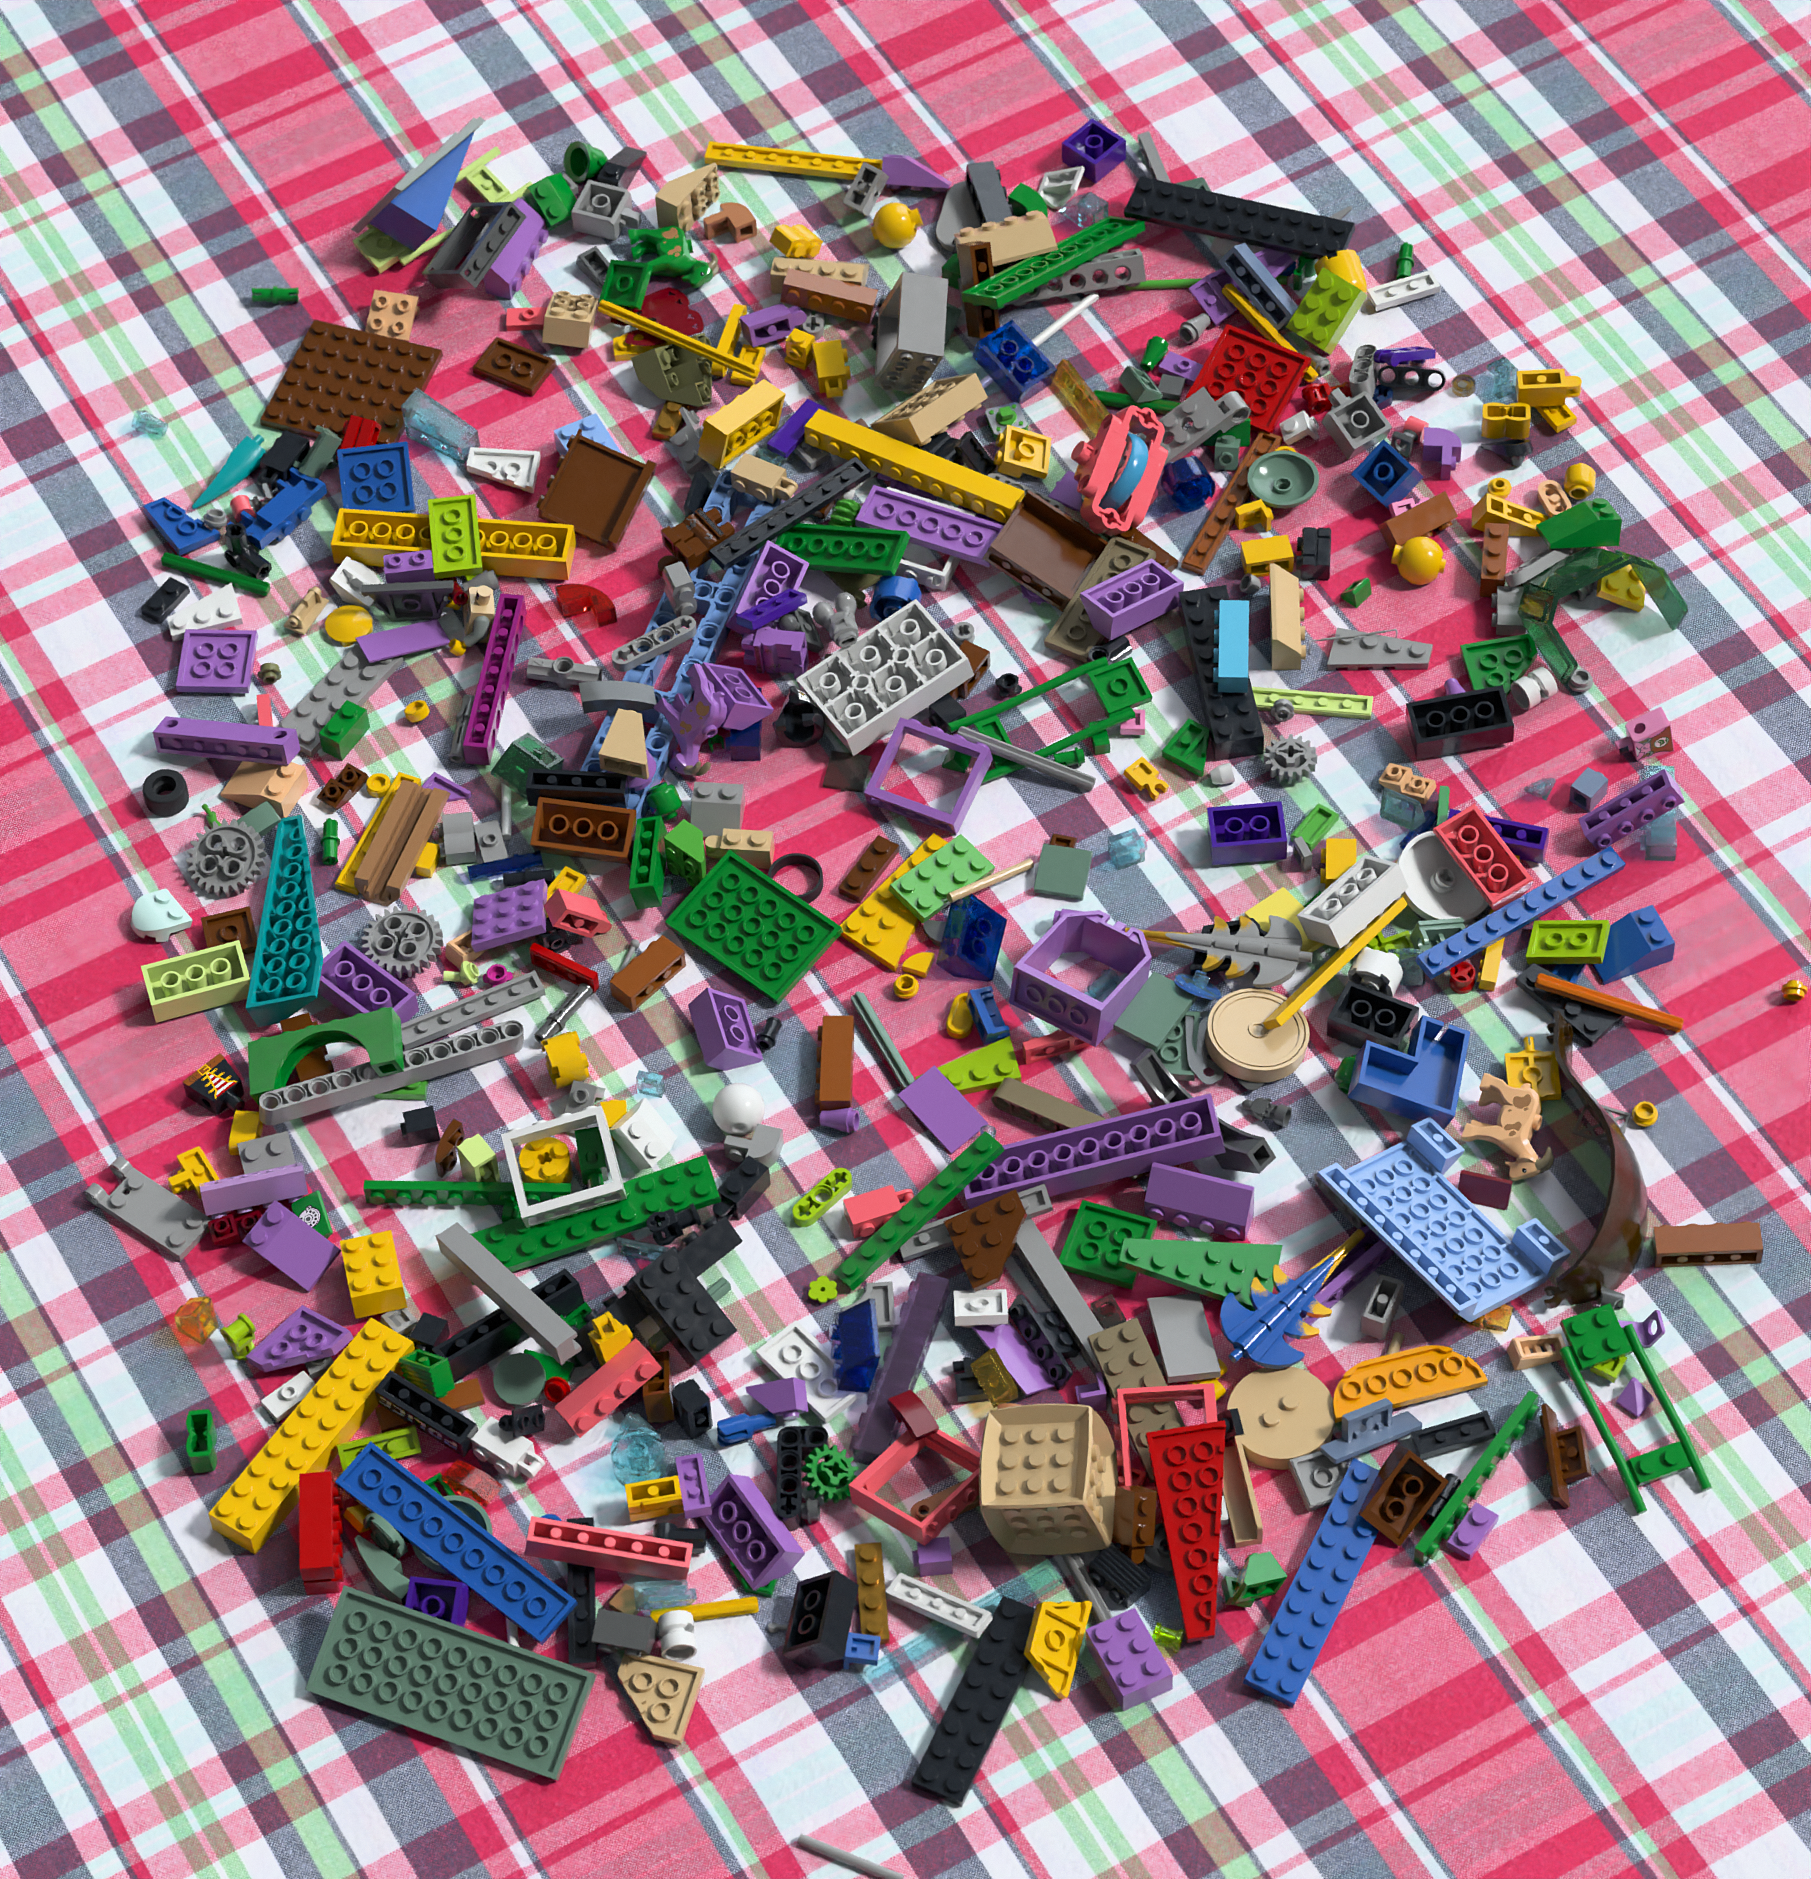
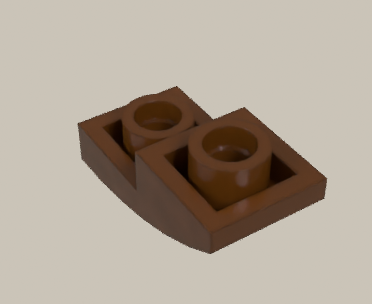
[317,763,369,810]
[435,1119,465,1178]

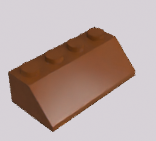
[530,797,636,865]

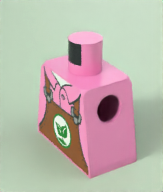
[1614,707,1674,761]

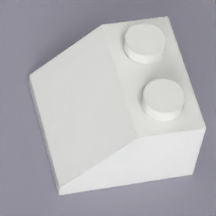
[609,1097,677,1170]

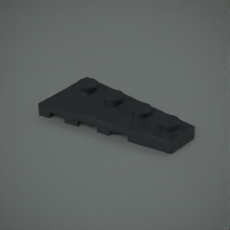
[1515,963,1625,1047]

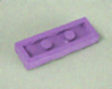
[675,1453,712,1519]

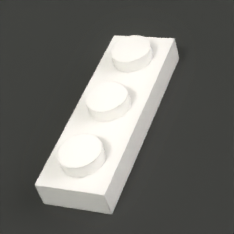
[1367,270,1440,311]

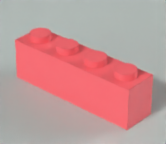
[554,1338,662,1438]

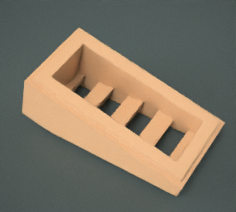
[445,929,488,969]
[1507,1333,1566,1370]

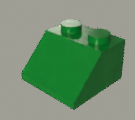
[522,173,577,232]

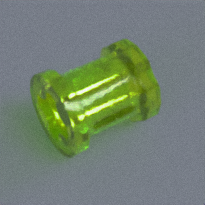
[1152,1622,1184,1654]

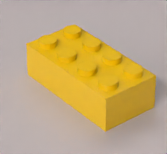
[698,379,786,470]

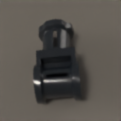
[647,1203,702,1246]

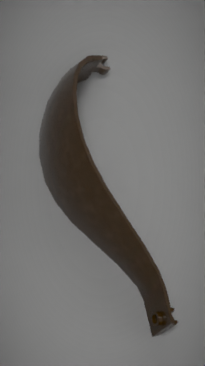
[1544,1010,1648,1309]

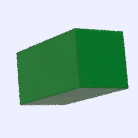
[1089,720,1110,755]

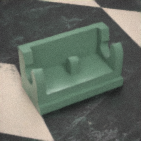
[293,425,342,479]
[1409,918,1465,955]

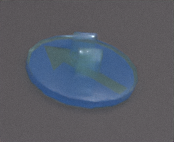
[1174,970,1222,1000]

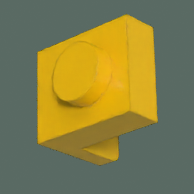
[1235,499,1273,532]

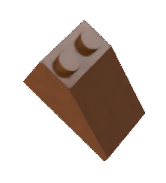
[1358,1444,1449,1547]

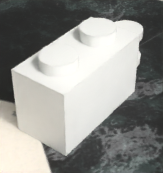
[471,1416,545,1479]

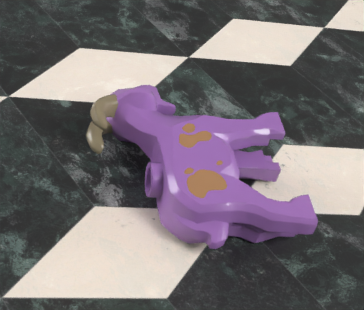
[653,663,727,776]

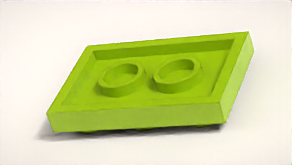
[1526,920,1610,964]

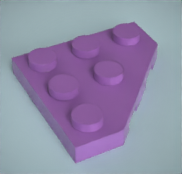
[246,1305,354,1372]

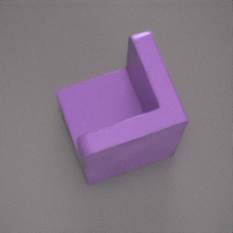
[1075,1372,1107,1412]

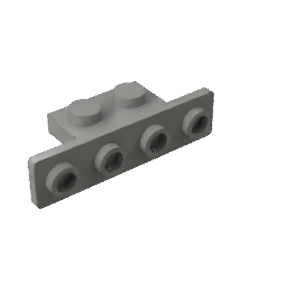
[669,407,727,477]

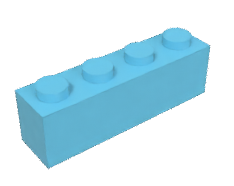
[1213,600,1249,693]

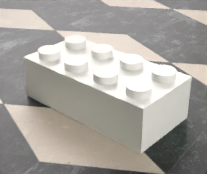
[1297,854,1409,949]

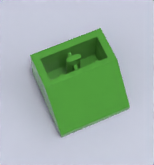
[664,819,707,888]

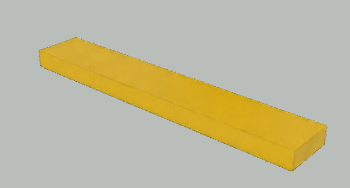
[335,772,422,895]

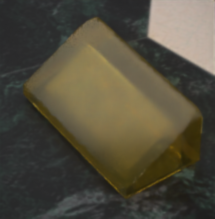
[970,1348,1018,1408]

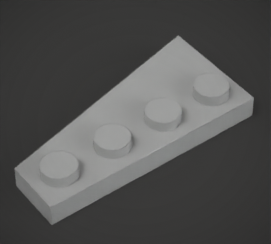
[1327,627,1433,671]

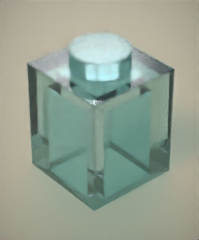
[1108,828,1148,871]

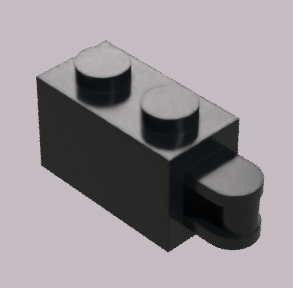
[257,430,311,491]
[713,1155,771,1220]

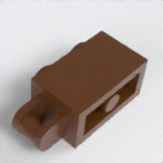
[949,640,991,700]
[1112,1485,1157,1564]

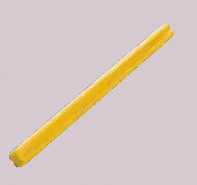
[597,300,760,379]

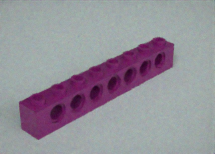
[463,593,527,766]

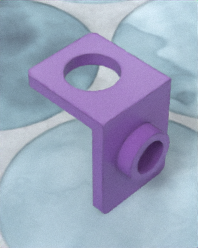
[1618,1310,1665,1348]

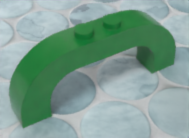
[942,183,1048,290]

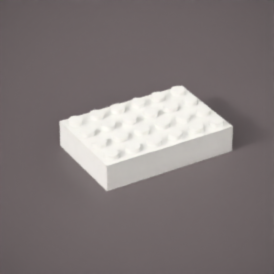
[796,599,974,756]

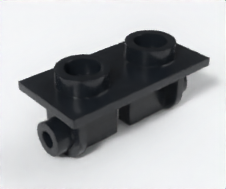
[499,1404,545,1437]

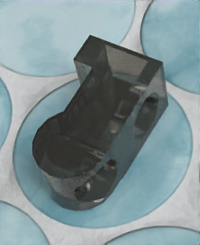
[1090,1294,1126,1330]

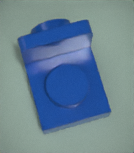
[840,1633,881,1670]

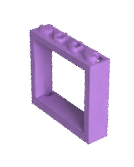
[864,717,993,835]

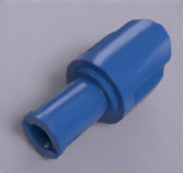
[717,1410,776,1447]

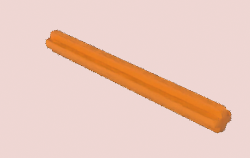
[1535,973,1684,1033]

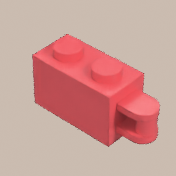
[544,888,612,938]
[843,1185,915,1239]

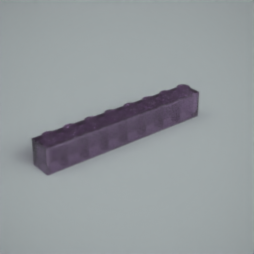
[850,1272,950,1465]

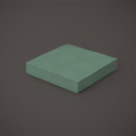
[1034,844,1093,900]

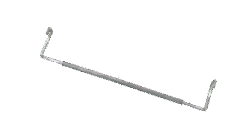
[1309,629,1398,654]

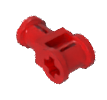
[1301,381,1352,415]

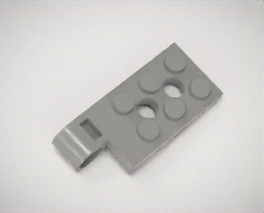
[1138,386,1251,472]

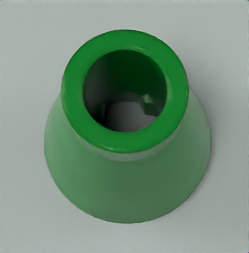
[1140,336,1169,372]

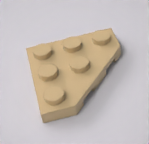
[617,1653,705,1746]

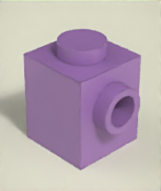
[912,1537,953,1577]

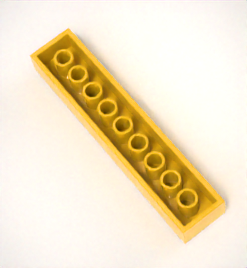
[331,508,576,580]
[208,1318,415,1555]

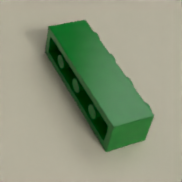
[629,815,668,910]

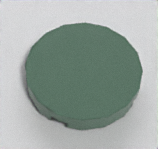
[493,1353,546,1406]
[363,1512,408,1559]

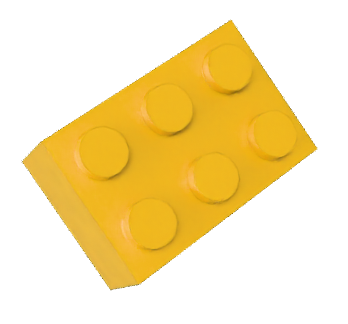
[340,1230,407,1319]

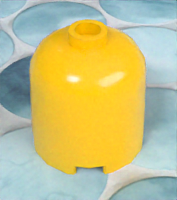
[1314,250,1367,293]

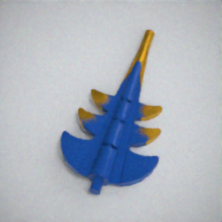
[1219,1229,1365,1369]

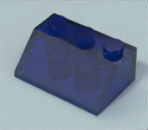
[936,894,1007,982]
[829,1298,881,1393]

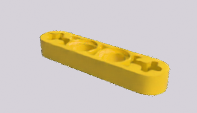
[711,303,747,377]

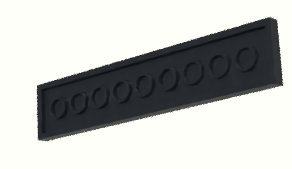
[1124,176,1356,260]

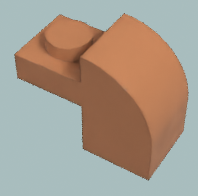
[703,202,757,243]

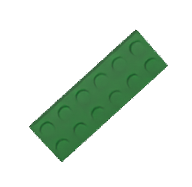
[775,523,911,576]

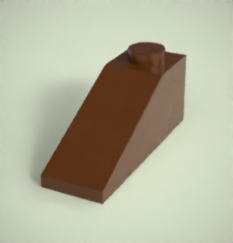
[643,1351,675,1423]

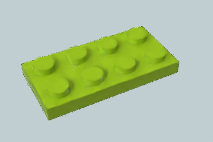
[428,494,483,579]

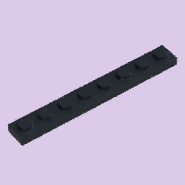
[709,457,871,571]

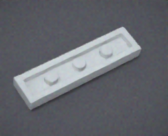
[885,1573,992,1639]

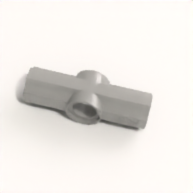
[527,657,603,688]

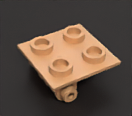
[365,290,420,341]

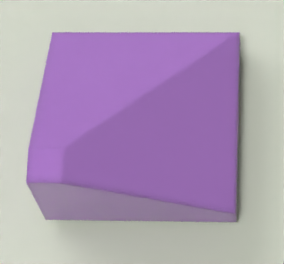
[1616,1377,1654,1418]

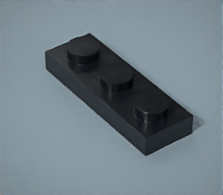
[1410,1410,1496,1459]

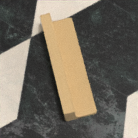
[1222,1435,1263,1548]

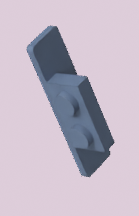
[1320,1398,1422,1464]

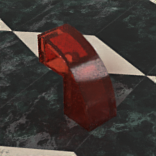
[555,584,617,628]

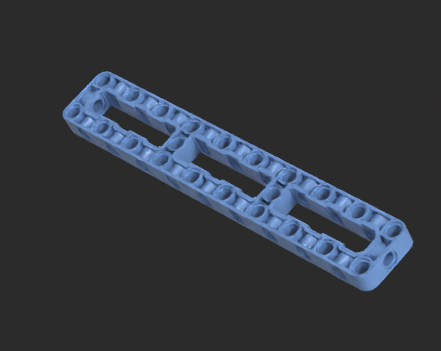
[580,470,785,824]

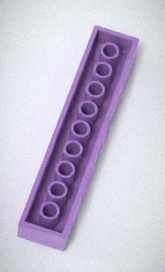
[964,1093,1225,1209]

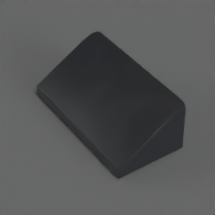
[684,471,713,518]

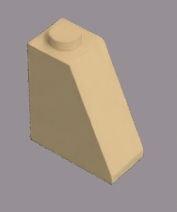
[599,708,649,780]

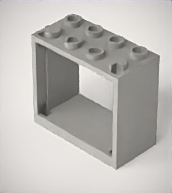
[874,272,948,394]

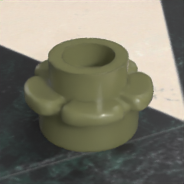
[258,663,282,684]

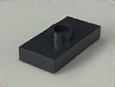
[953,431,997,476]

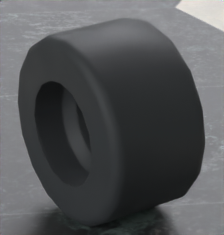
[143,769,189,817]

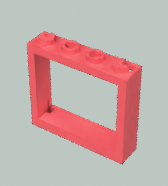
[1111,1383,1224,1499]
[849,1430,980,1546]

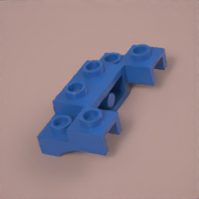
[227,467,327,550]

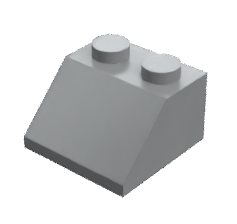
[691,782,746,840]

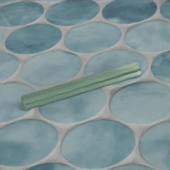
[851,991,915,1090]

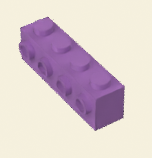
[1579,769,1685,851]

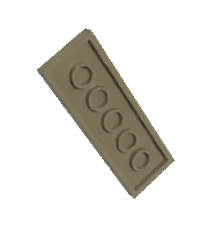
[1044,535,1156,663]
[1087,1318,1185,1483]

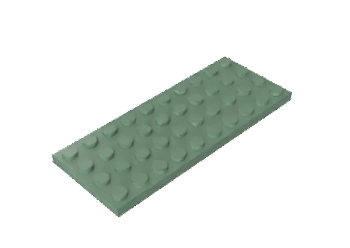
[305,1585,597,1781]

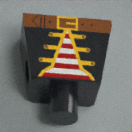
[183,1053,245,1115]

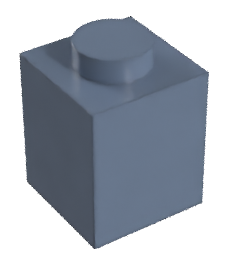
[1569,767,1608,812]

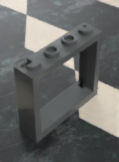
[422,202,527,289]

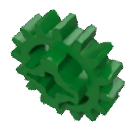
[801,1444,859,1504]

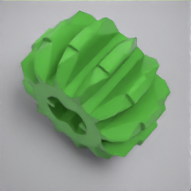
[829,499,862,528]

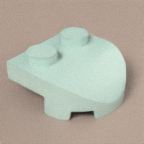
[130,889,193,942]

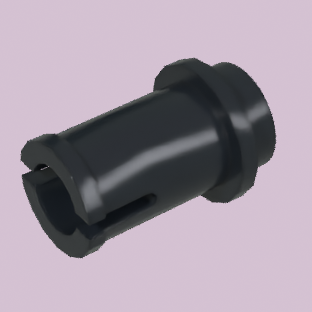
[756,1017,782,1050]

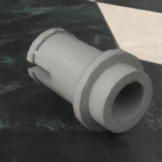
[1303,348,1331,375]

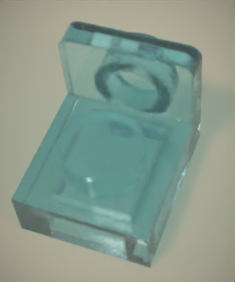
[1487,357,1519,399]

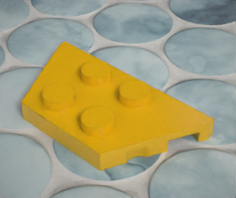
[1024,1601,1092,1700]

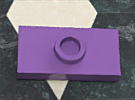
[1158,351,1203,386]

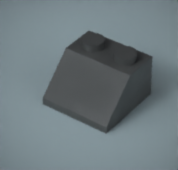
[592,1609,659,1658]

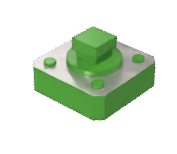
[985,402,1028,440]

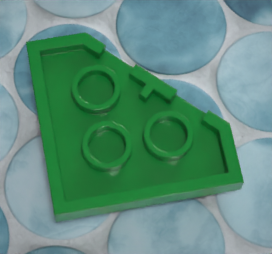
[1460,633,1537,697]

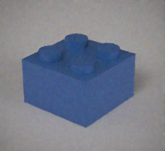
[1351,439,1424,511]

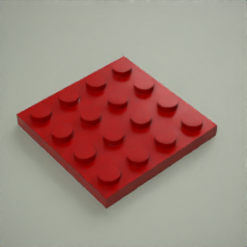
[1185,324,1311,434]

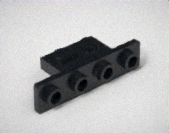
[1008,1294,1081,1390]

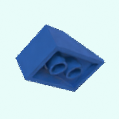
[1592,905,1675,985]

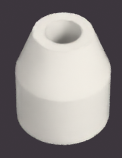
[1210,763,1236,785]

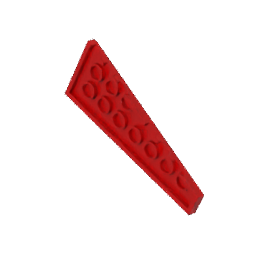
[1146,1420,1226,1642]

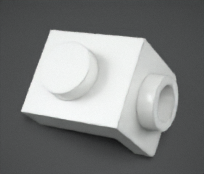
[1279,411,1319,445]

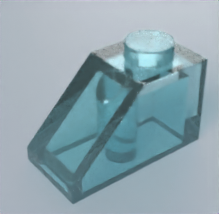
[1059,192,1108,229]

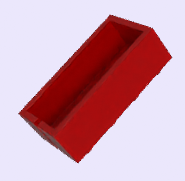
[299,1471,344,1595]

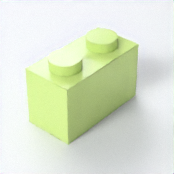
[457,1133,501,1182]

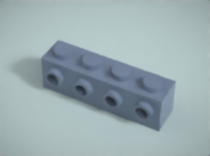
[1218,243,1298,331]

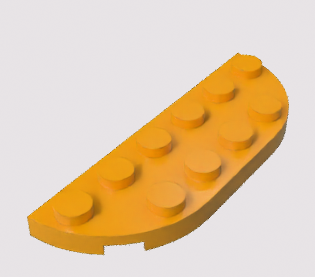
[1333,1345,1488,1423]

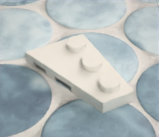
[467,447,541,493]
[167,583,243,642]

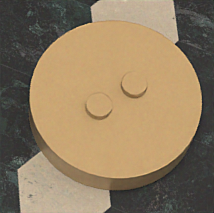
[1205,988,1310,1083]
[1227,1367,1335,1470]

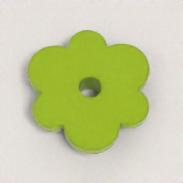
[808,1276,837,1303]

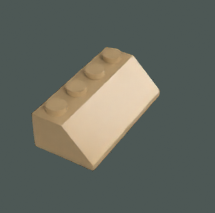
[954,211,1058,266]
[770,256,870,294]
[1269,563,1306,670]

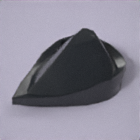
[1481,439,1533,466]

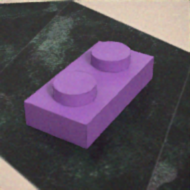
[1447,1502,1499,1560]

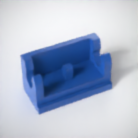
[965,986,1011,1045]

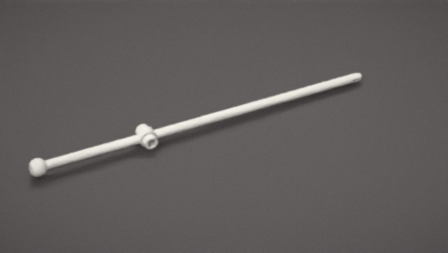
[839,292,1099,500]

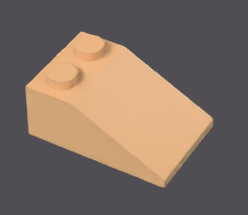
[221,761,309,818]

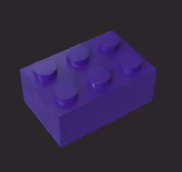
[1207,801,1287,865]

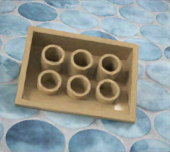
[870,373,988,446]

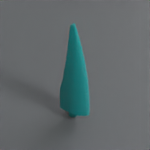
[192,434,267,509]

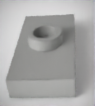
[473,820,509,868]

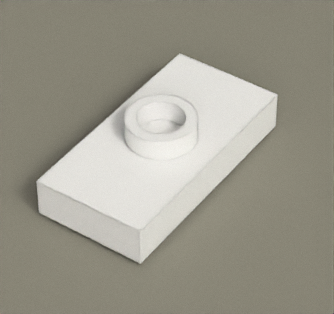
[261,1370,316,1423]

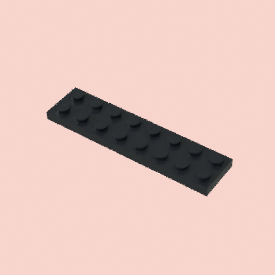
[911,1595,1035,1807]

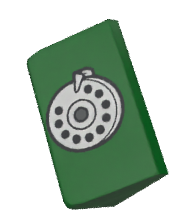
[291,1191,333,1239]

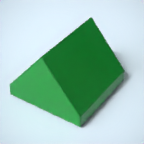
[1340,578,1372,608]
[942,749,972,773]

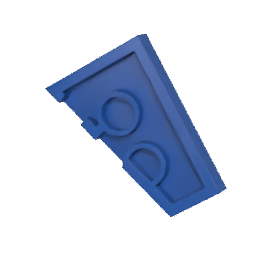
[143,497,221,556]

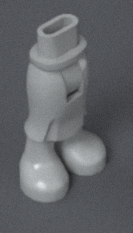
[812,592,859,648]

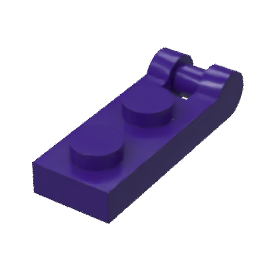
[1374,346,1436,367]

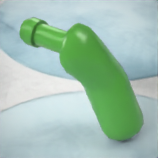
[202,804,222,828]

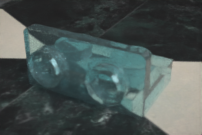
[633,1580,697,1610]

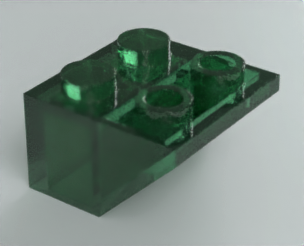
[491,733,564,800]

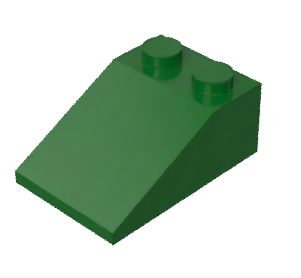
[1536,498,1622,549]

